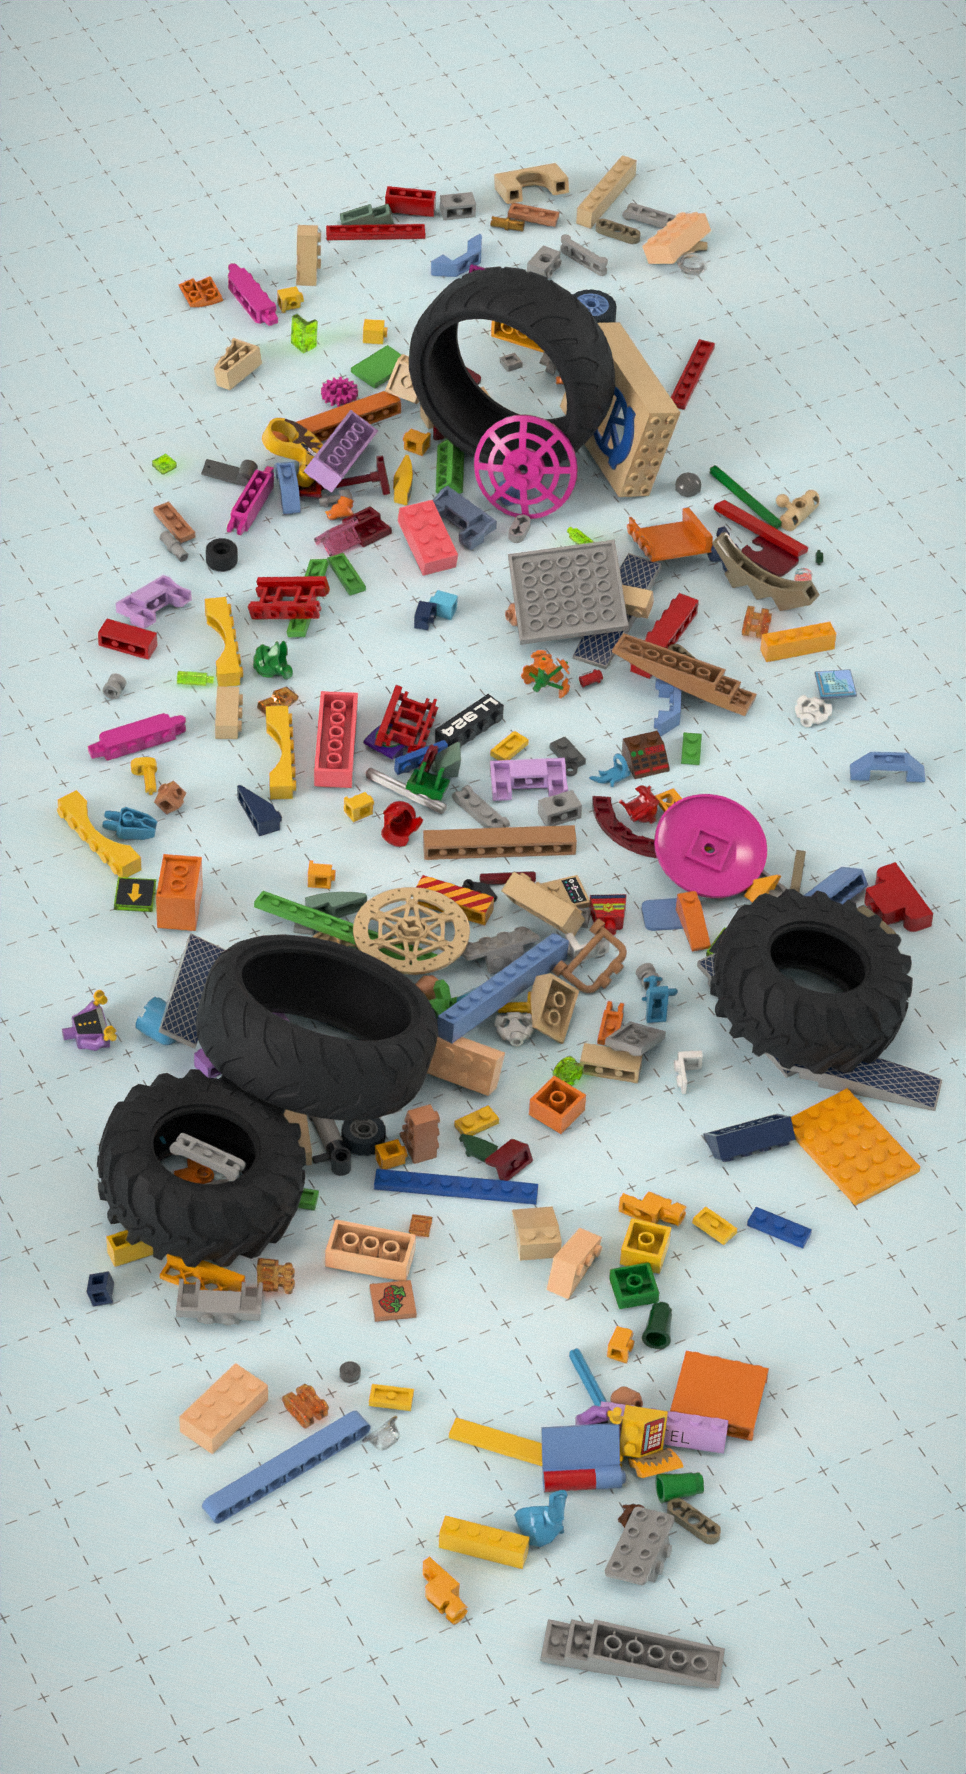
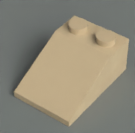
[531,973,579,1044]
[512,1206,562,1261]

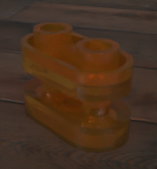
[742,605,772,639]
[282,1384,329,1429]

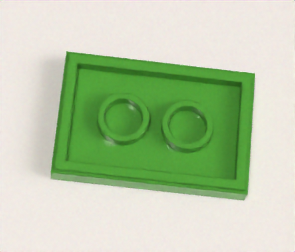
[351,345,402,389]

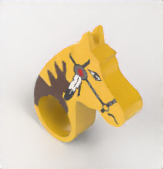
[262,418,323,487]

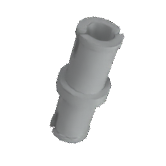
[159,531,189,562]

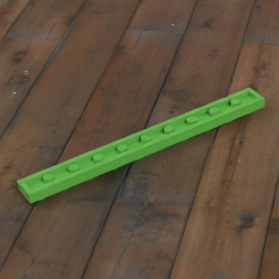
[254,891,438,965]

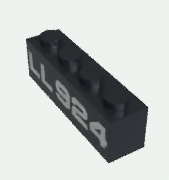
[435,694,504,748]

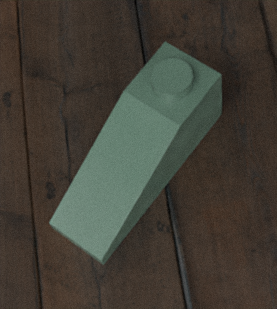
[431,742,461,778]

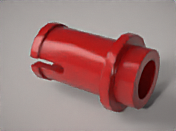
[579,669,603,688]

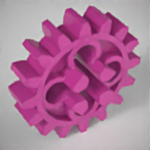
[321,377,358,407]

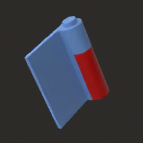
[541,1423,626,1492]

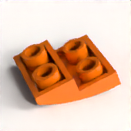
[178,276,223,307]

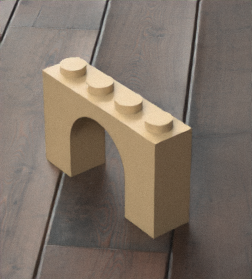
[494,163,569,204]

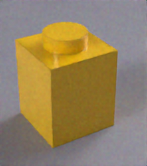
[363,319,388,344]

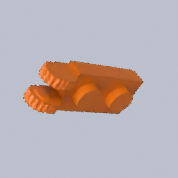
[597,1001,624,1045]

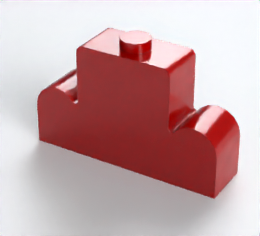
[864,862,934,932]

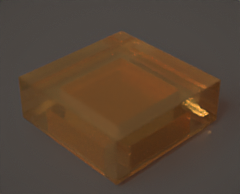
[409,1214,433,1237]

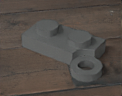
[549,737,586,776]

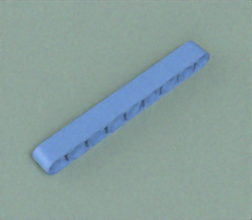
[202,1410,371,1524]

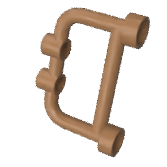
[552,919,627,993]

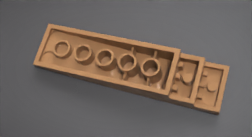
[612,633,757,716]

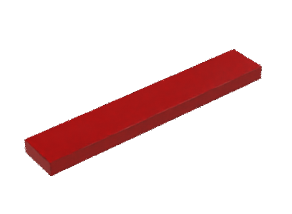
[326,224,426,240]
[670,339,715,410]
[713,500,809,557]

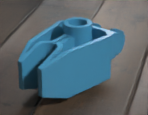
[102,807,157,840]

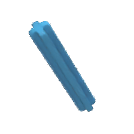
[569,1348,607,1406]

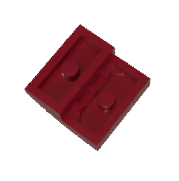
[342,506,392,547]

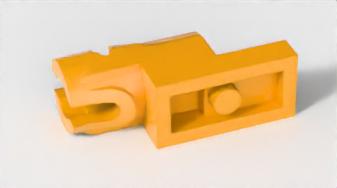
[619,1191,687,1226]
[423,1556,468,1625]

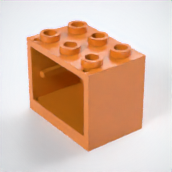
[156,854,203,931]

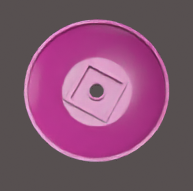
[654,794,767,898]

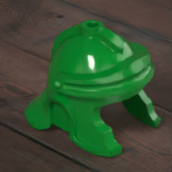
[253,641,293,680]

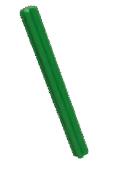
[709,465,782,529]

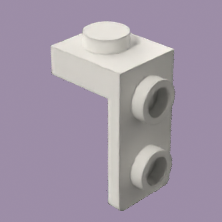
[565,933,610,961]
[674,1050,703,1094]

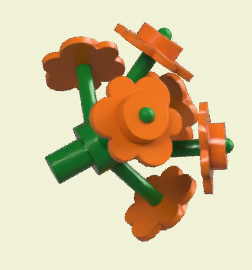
[521,650,570,698]

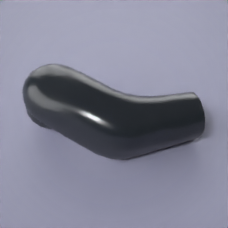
[462,879,498,902]

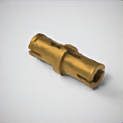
[490,216,525,232]

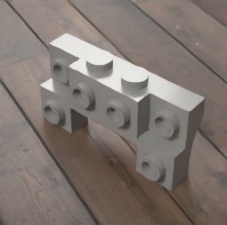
[176,1279,263,1325]

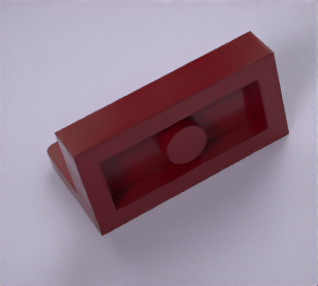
[485,1139,533,1181]

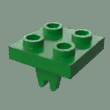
[405,761,450,800]

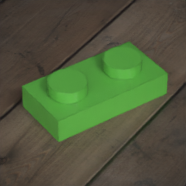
[681,732,702,765]

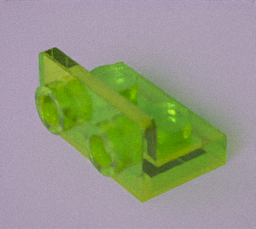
[291,314,318,353]

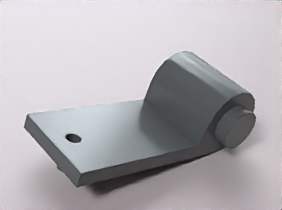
[201,459,258,486]

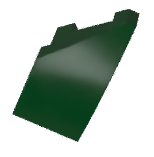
[459,1134,498,1163]

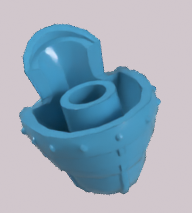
[514,1490,568,1547]

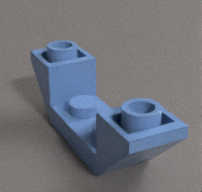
[431,234,482,277]
[274,462,301,514]
[654,679,681,736]
[850,752,925,782]

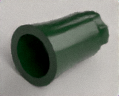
[642,1302,672,1349]

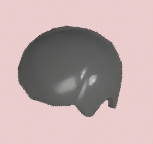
[675,472,702,497]

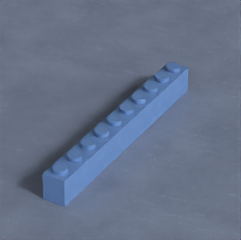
[437,933,569,1043]

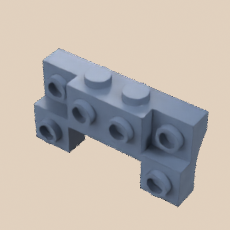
[433,486,497,550]

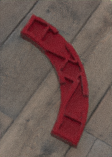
[592,796,657,858]

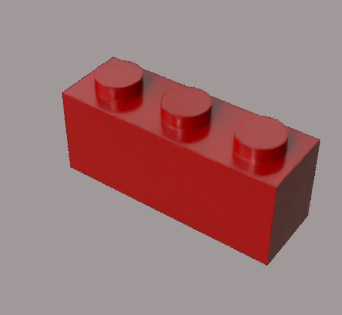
[385,186,436,217]
[98,618,157,660]

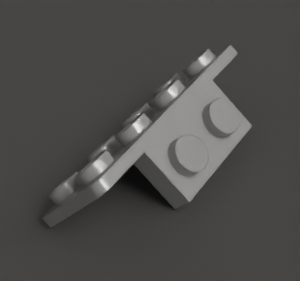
[461,926,540,974]
[605,1507,675,1585]

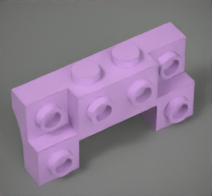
[116,575,192,629]
[490,758,568,801]

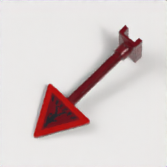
[298,455,390,498]

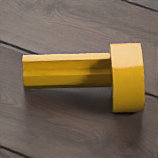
[130,757,157,795]
[498,991,532,1015]

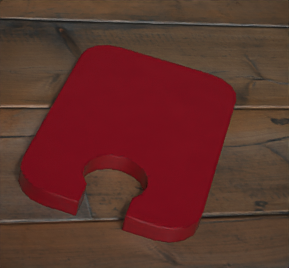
[741,536,799,577]

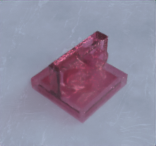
[314,517,361,557]

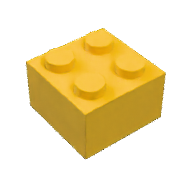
[620,1218,671,1274]

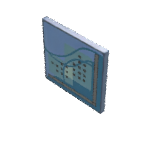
[814,669,857,699]

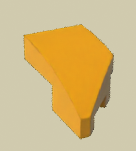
[744,875,781,903]

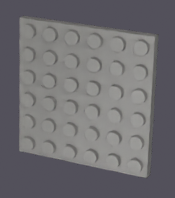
[508,540,629,645]

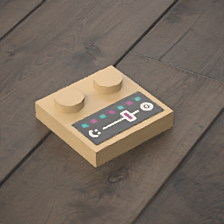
[541,875,589,909]

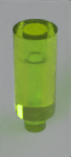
[567,527,594,545]
[177,671,214,686]

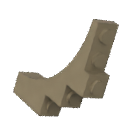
[712,532,820,611]

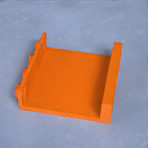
[627,507,713,562]
[670,1351,769,1441]

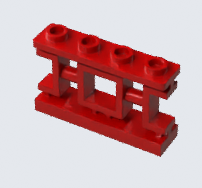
[248,576,330,619]
[374,685,439,753]

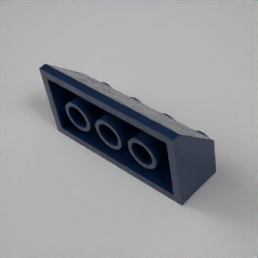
[703,1114,796,1162]

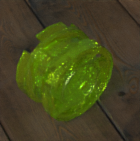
[553,1056,584,1086]

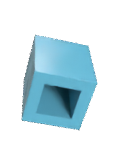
[429,590,458,620]

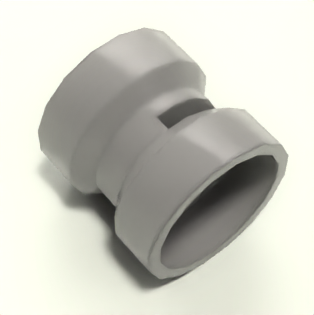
[103,673,127,699]
[636,963,661,990]

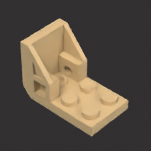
[385,354,419,404]

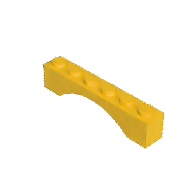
[204,597,243,687]
[266,706,296,800]
[57,790,141,878]

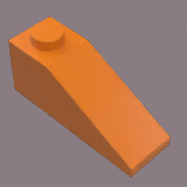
[676,891,711,951]

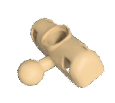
[776,490,820,531]

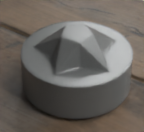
[339,1361,361,1383]

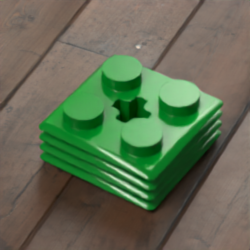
[609,1263,660,1309]

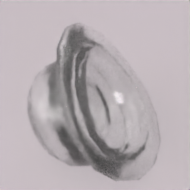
[677,252,707,279]
[362,1416,400,1451]

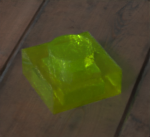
[152,453,177,475]

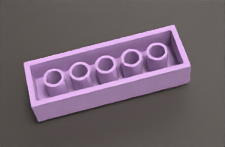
[304,410,378,492]

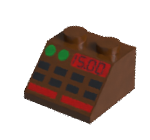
[622,731,670,779]

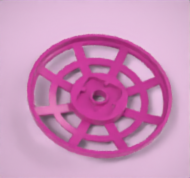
[474,414,578,519]

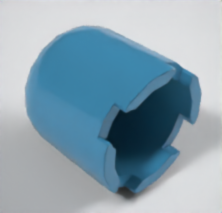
[135,997,177,1045]

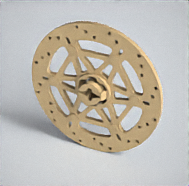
[353,887,470,975]

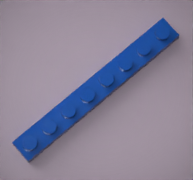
[374,1169,538,1205]

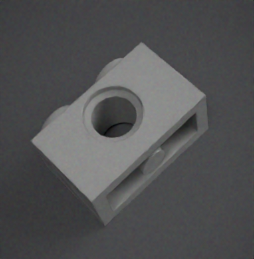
[440,192,476,221]
[527,245,562,279]
[538,790,582,826]

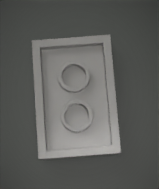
[605,1021,666,1056]

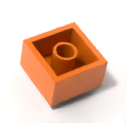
[529,1076,586,1134]

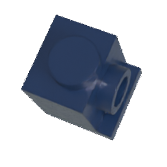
[414,601,437,631]
[86,1271,114,1307]

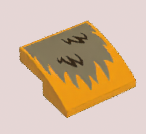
[628,1448,683,1478]

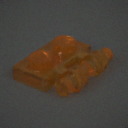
[257,1258,295,1294]

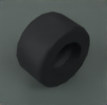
[206,538,238,572]

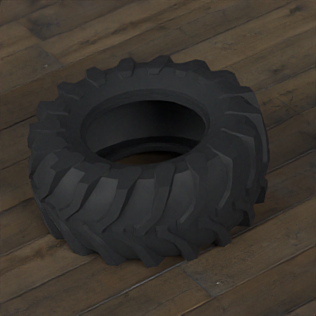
[710,889,913,1075]
[97,1069,306,1268]

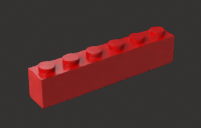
[630,593,699,679]

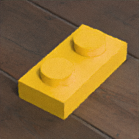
[490,731,529,761]
[454,1105,499,1136]
[692,1207,737,1245]
[369,1384,414,1411]

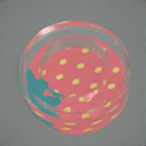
[794,568,812,581]

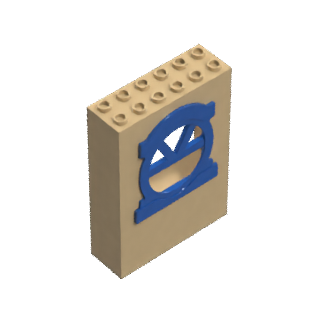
[560,322,681,497]

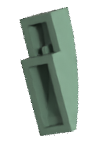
[340,204,394,225]
[305,891,367,918]

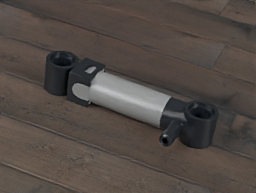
[308,1115,351,1176]

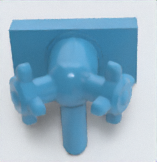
[642,975,678,1023]

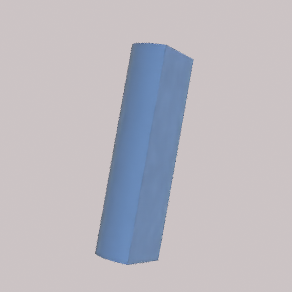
[804,867,869,904]

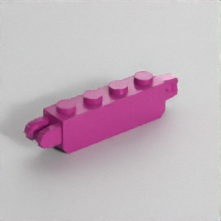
[228,263,278,326]
[227,466,275,536]
[88,713,186,761]

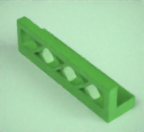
[436,439,464,494]

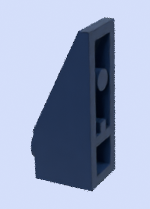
[237,785,282,836]

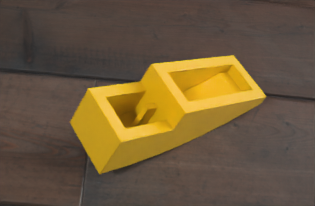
[393,454,413,505]

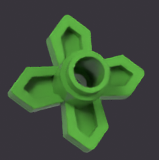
[429,979,458,1019]

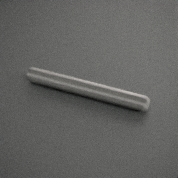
[365,768,447,814]

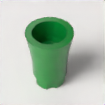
[655,1472,704,1504]

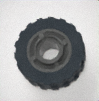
[341,1118,386,1156]

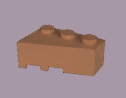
[399,1104,440,1164]

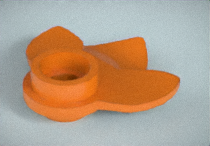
[174,1158,214,1184]

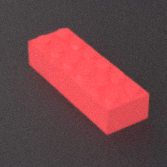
[314,691,358,788]

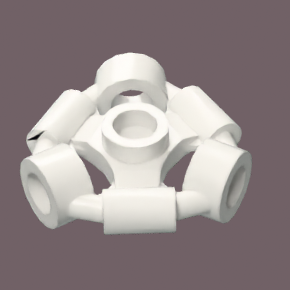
[795,695,832,727]
[494,1012,534,1046]

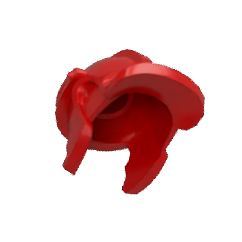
[619,785,660,824]
[381,801,423,847]

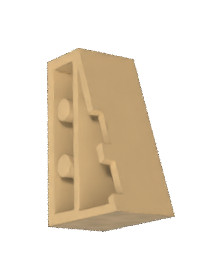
[296,225,321,286]
[214,338,262,390]

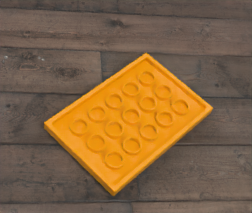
[791,1088,920,1206]

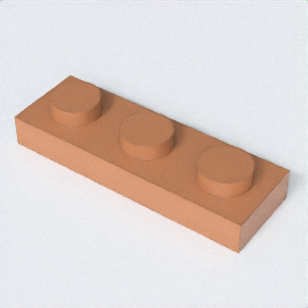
[508,203,560,227]
[153,501,196,543]

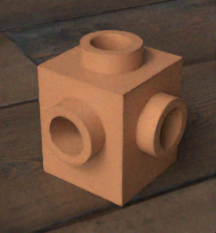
[154,781,186,814]

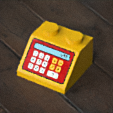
[619,1405,668,1458]

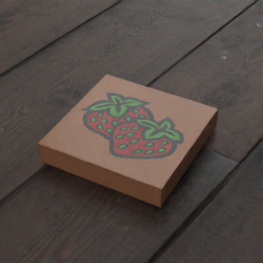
[369,1280,417,1322]

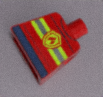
[589,894,627,935]

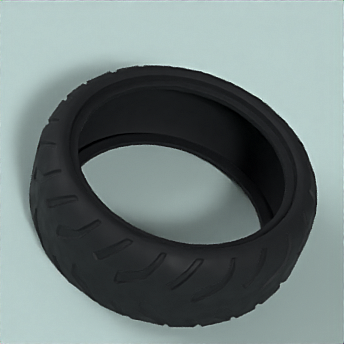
[409,266,615,472]
[196,934,438,1121]

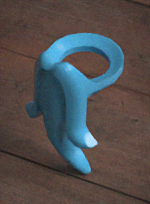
[589,753,631,787]

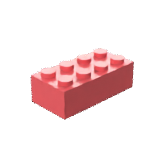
[398,500,458,576]

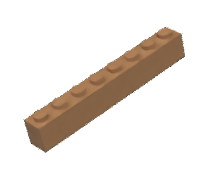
[423,825,577,860]

